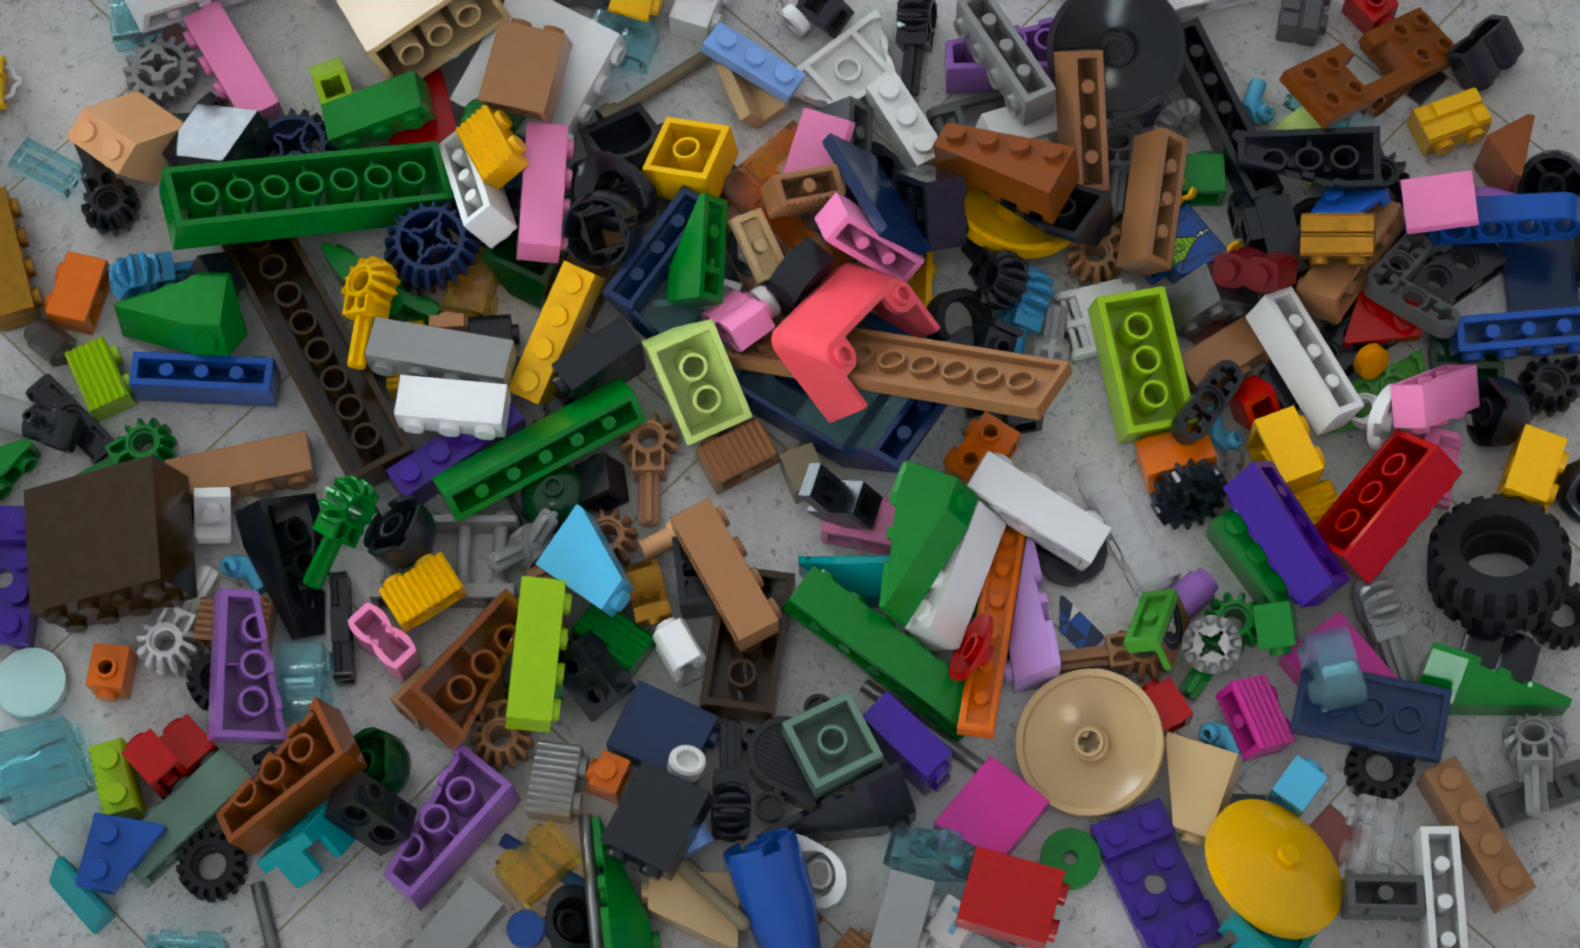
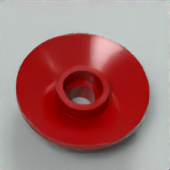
[949,613,994,682]

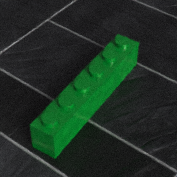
[431,377,647,523]
[781,566,965,742]

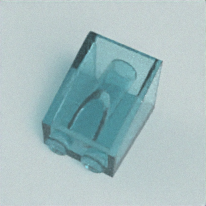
[0,715,97,826]

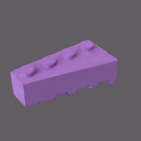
[944,17,1056,93]
[207,588,288,745]
[384,743,521,911]

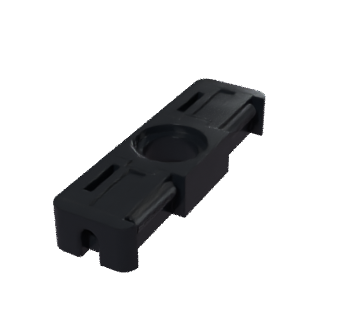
[26,374,115,465]
[328,571,356,686]

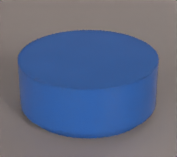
[507,910,545,948]

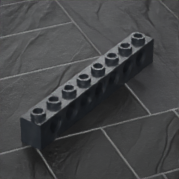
[1258,243,1508,411]

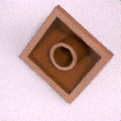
[1473,114,1535,192]

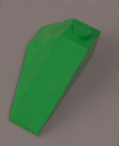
[113,273,248,356]
[879,461,978,626]

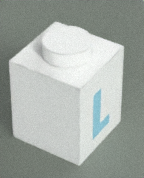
[926,893,972,948]

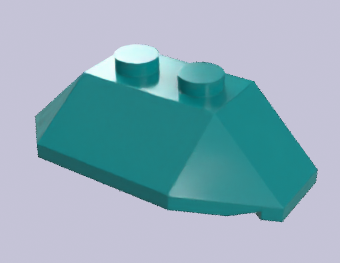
[798,555,890,611]

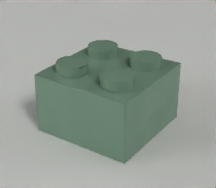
[782,691,883,800]

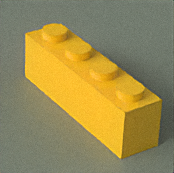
[509,261,605,406]

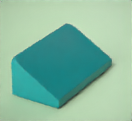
[49,856,116,934]

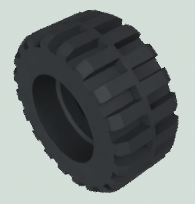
[1427,494,1572,636]

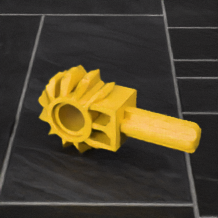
[340,255,401,370]

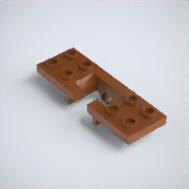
[1279,7,1455,130]

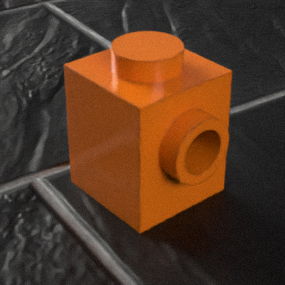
[85,643,138,702]

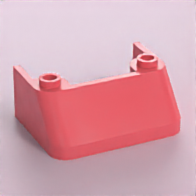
[771,263,941,424]

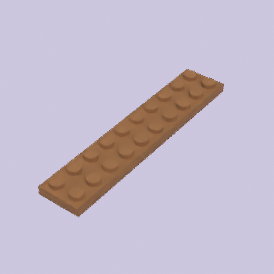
[726,315,1072,420]

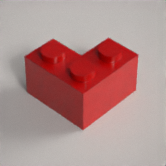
[121,714,219,801]

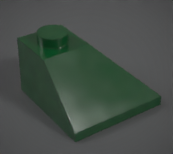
[481,208,569,309]

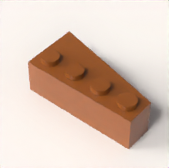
[933,122,1080,224]
[398,588,519,751]
[216,697,368,855]

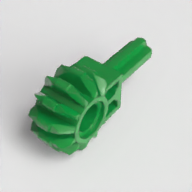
[75,417,178,476]
[303,474,380,590]
[1179,592,1258,701]

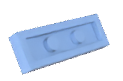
[700,22,806,104]

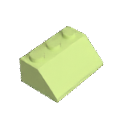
[642,319,753,445]

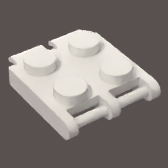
[1053,278,1137,361]

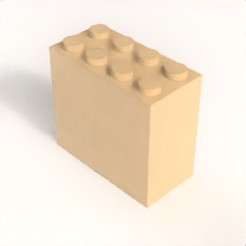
[336,0,512,80]

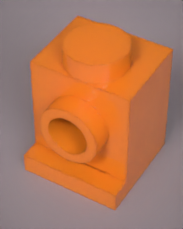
[584,750,633,805]

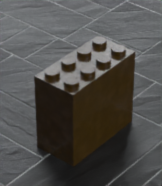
[23,455,198,633]

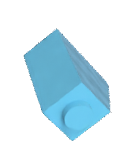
[535,504,634,618]

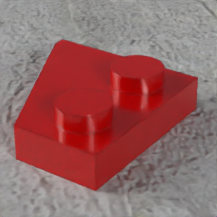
[1341,289,1429,349]

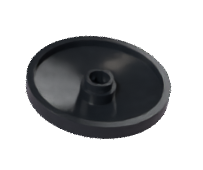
[1046,0,1186,119]

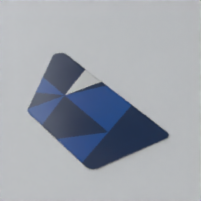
[1060,596,1104,648]

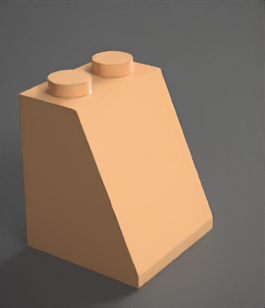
[66,91,184,185]

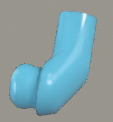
[1243,78,1275,125]
[1205,406,1244,453]
[220,555,267,595]
[1199,722,1245,762]

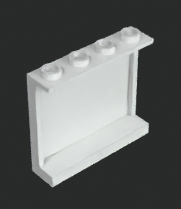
[450,0,626,147]

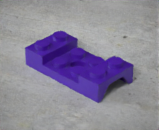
[0,506,38,649]
[1089,797,1223,948]

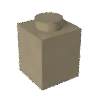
[779,442,822,504]

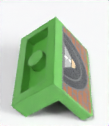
[1123,589,1191,671]

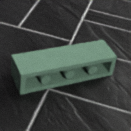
[131,746,253,889]

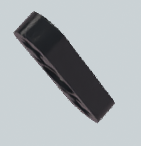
[1170,360,1243,446]

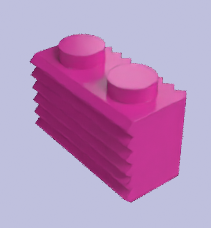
[1216,673,1295,761]

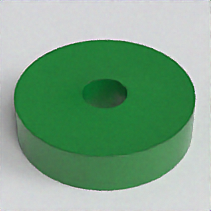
[1040,828,1101,890]

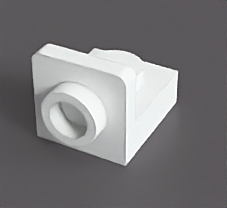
[194,487,231,544]

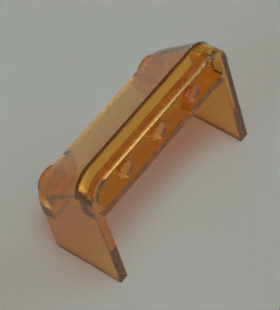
[723,120,858,272]

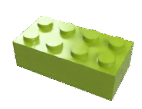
[1087,286,1197,444]

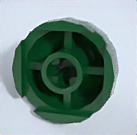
[520,465,591,534]
[353,727,411,795]

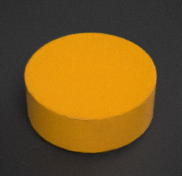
[1353,343,1389,380]

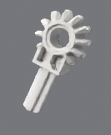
[136,565,219,677]

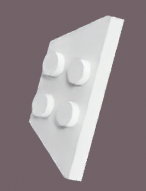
[792,9,895,108]

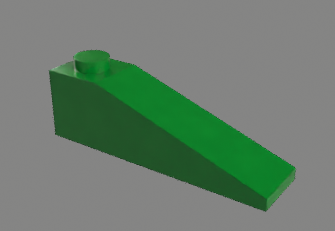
[1416,642,1572,716]
[592,816,661,948]

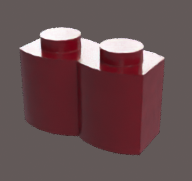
[1212,247,1298,293]

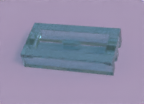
[8,137,86,198]

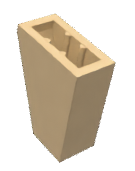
[1165,732,1244,848]
[641,872,740,948]

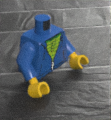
[1143,179,1245,285]

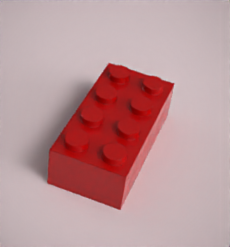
[1315,428,1463,584]

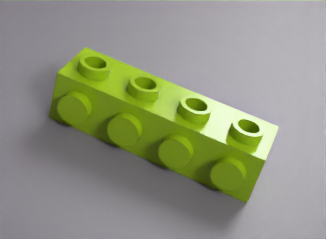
[505,576,572,733]

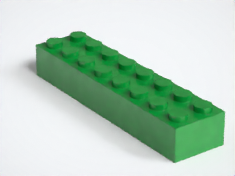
[159,141,454,250]

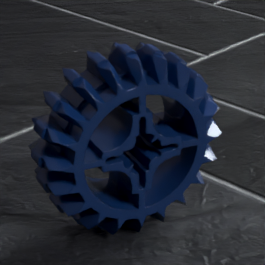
[258,108,338,158]
[384,199,480,292]

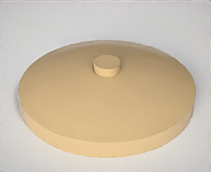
[1015,668,1165,818]

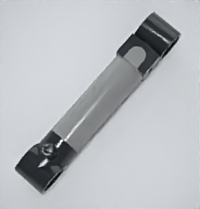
[0,393,86,454]

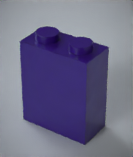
[863,691,952,797]

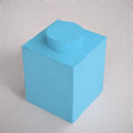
[1267,755,1328,817]

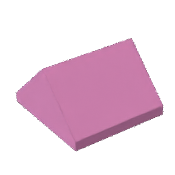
[783,107,856,173]
[1400,170,1479,235]

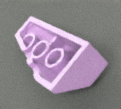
[1004,538,1061,693]

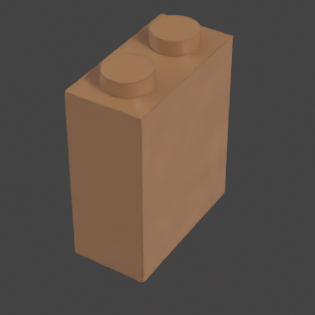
[478,18,573,123]

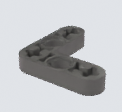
[1363,233,1461,339]

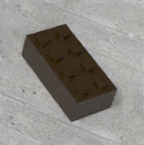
[699,567,796,724]

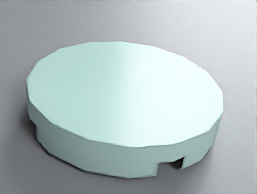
[0,647,68,720]

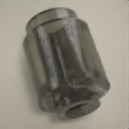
[23,317,77,367]

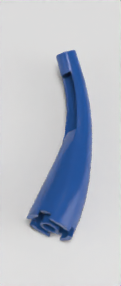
[722,828,821,948]

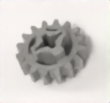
[123,35,199,107]

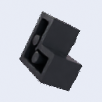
[893,165,969,252]

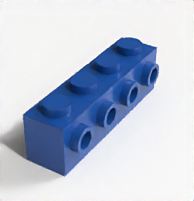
[1448,306,1580,363]
[128,351,281,407]

